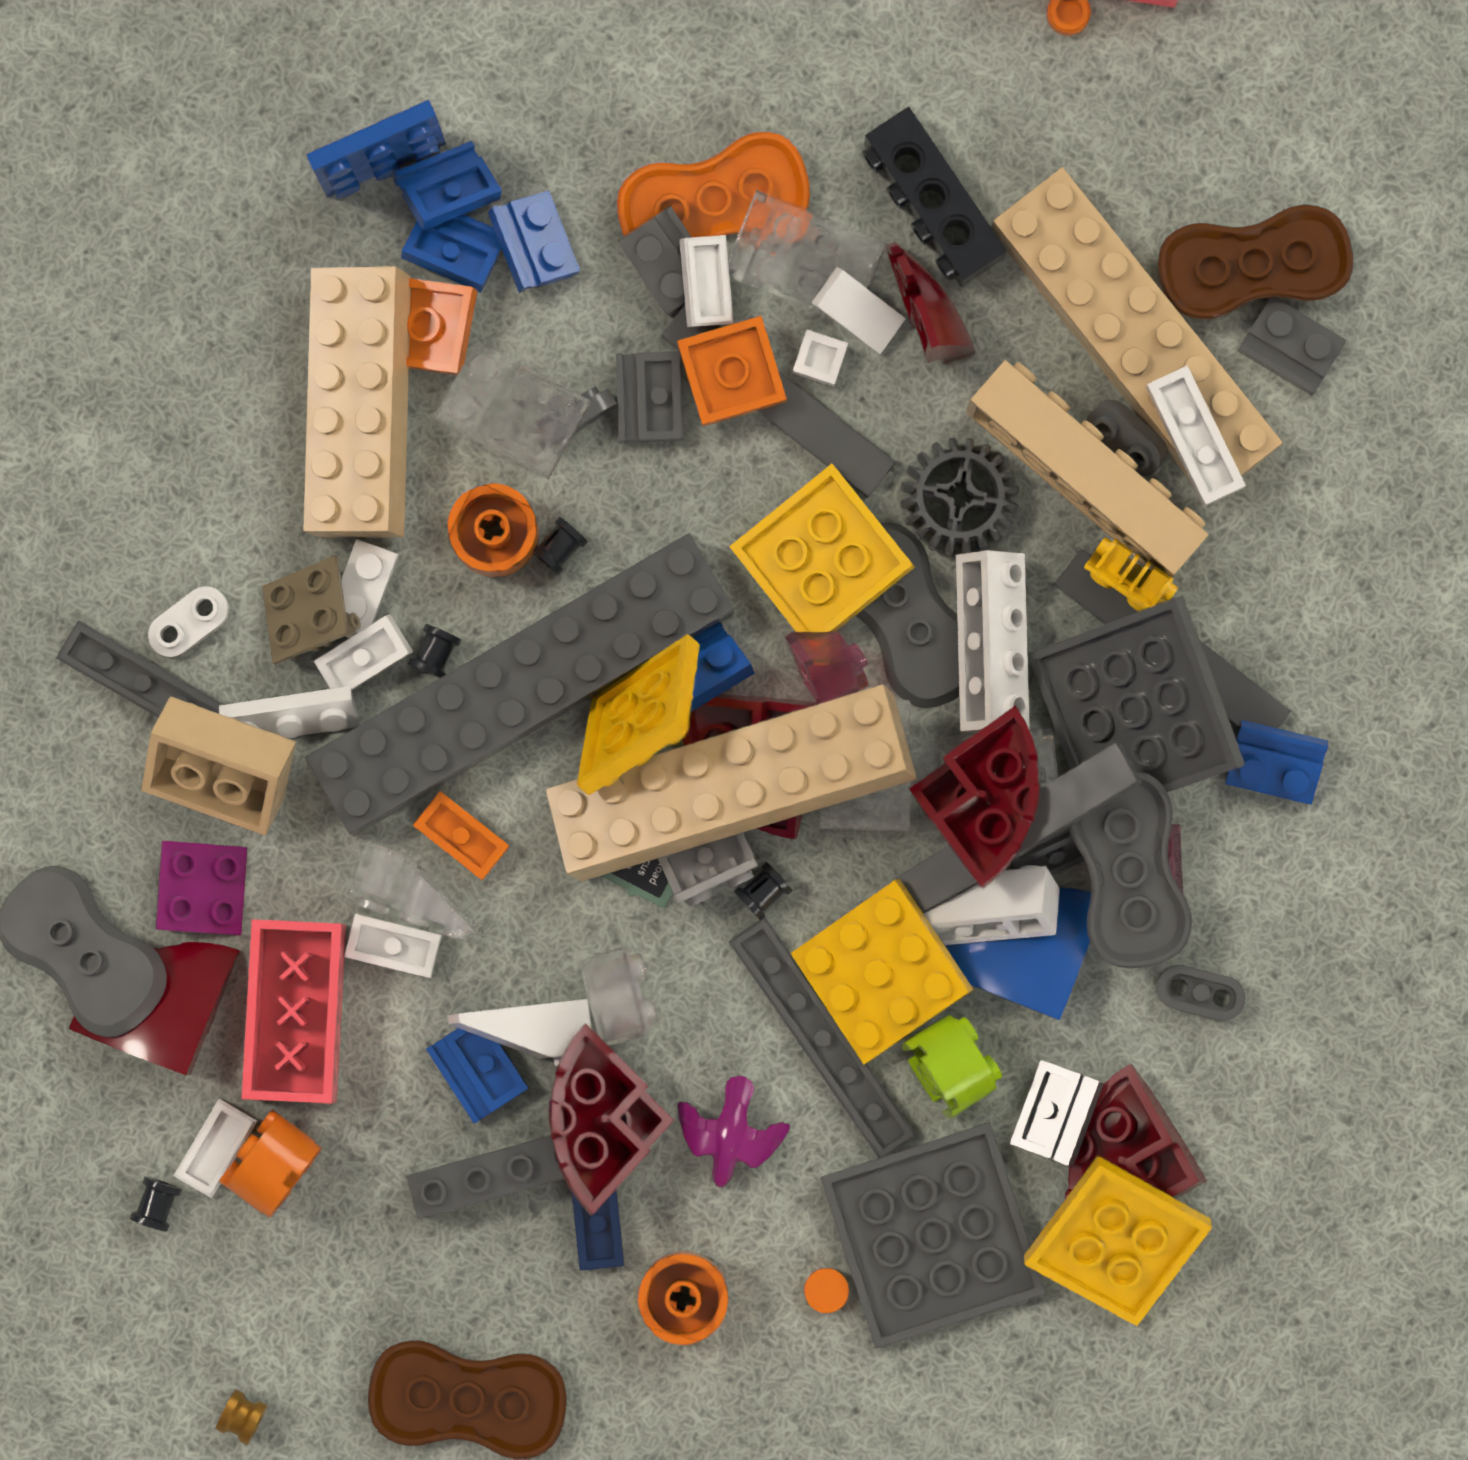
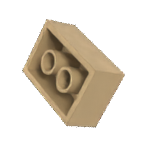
[141,696,296,836]

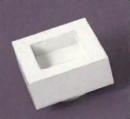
[793,329,848,387]

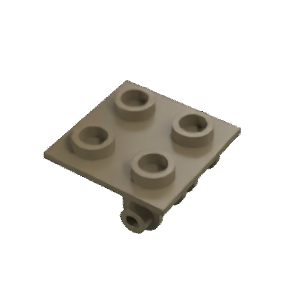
[262,555,361,665]

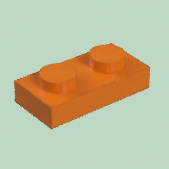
[413,791,510,881]

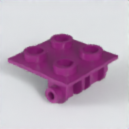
[155,841,248,935]

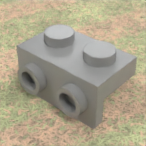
[658,832,759,907]

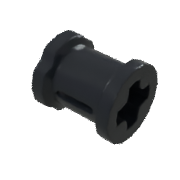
[533,517,588,575]
[408,624,461,678]
[734,862,793,921]
[129,1176,183,1232]

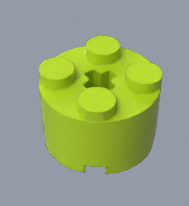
[902,1014,1003,1119]

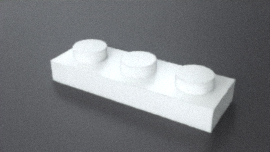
[1146,365,1246,507]
[219,686,359,738]

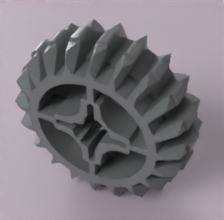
[900,438,1019,556]

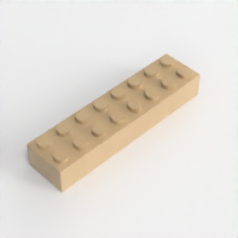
[991,167,1283,483]
[546,685,917,882]

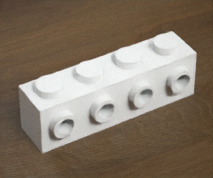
[956,550,1030,732]

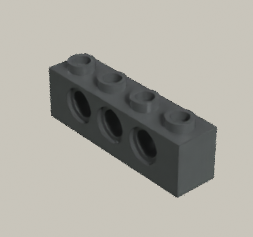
[406,1135,564,1219]

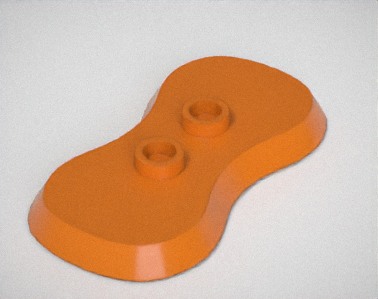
[617,132,810,237]

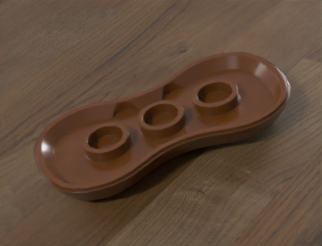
[1158,205,1353,319]
[368,1340,566,1459]

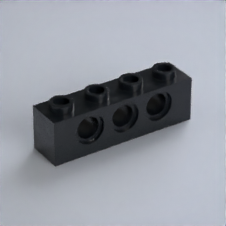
[862,106,1007,287]

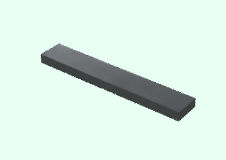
[661,305,895,498]
[1053,549,1291,729]
[896,742,1142,913]
[728,917,917,1158]

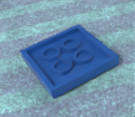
[306,100,446,199]

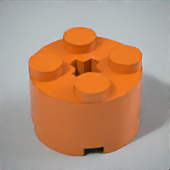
[447,483,539,577]
[219,1109,322,1218]
[638,1251,728,1345]

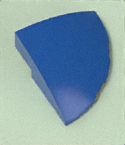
[946,888,1092,1020]

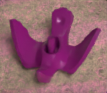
[677,1075,790,1188]

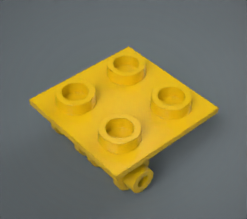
[1084,537,1179,612]

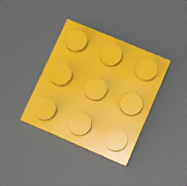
[729,464,915,650]
[576,634,700,796]
[790,878,974,1065]
[1024,1156,1212,1326]

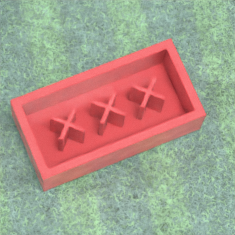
[242,919,347,1103]

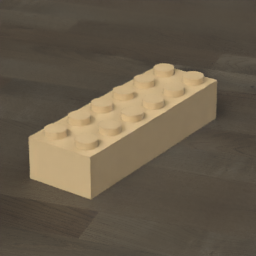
[303,266,411,538]
[966,360,1209,577]

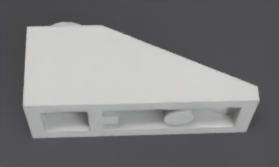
[923,865,1060,945]
[447,999,591,1066]

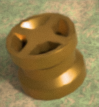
[215,1389,268,1445]

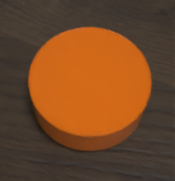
[1046,0,1091,36]
[804,1267,849,1313]

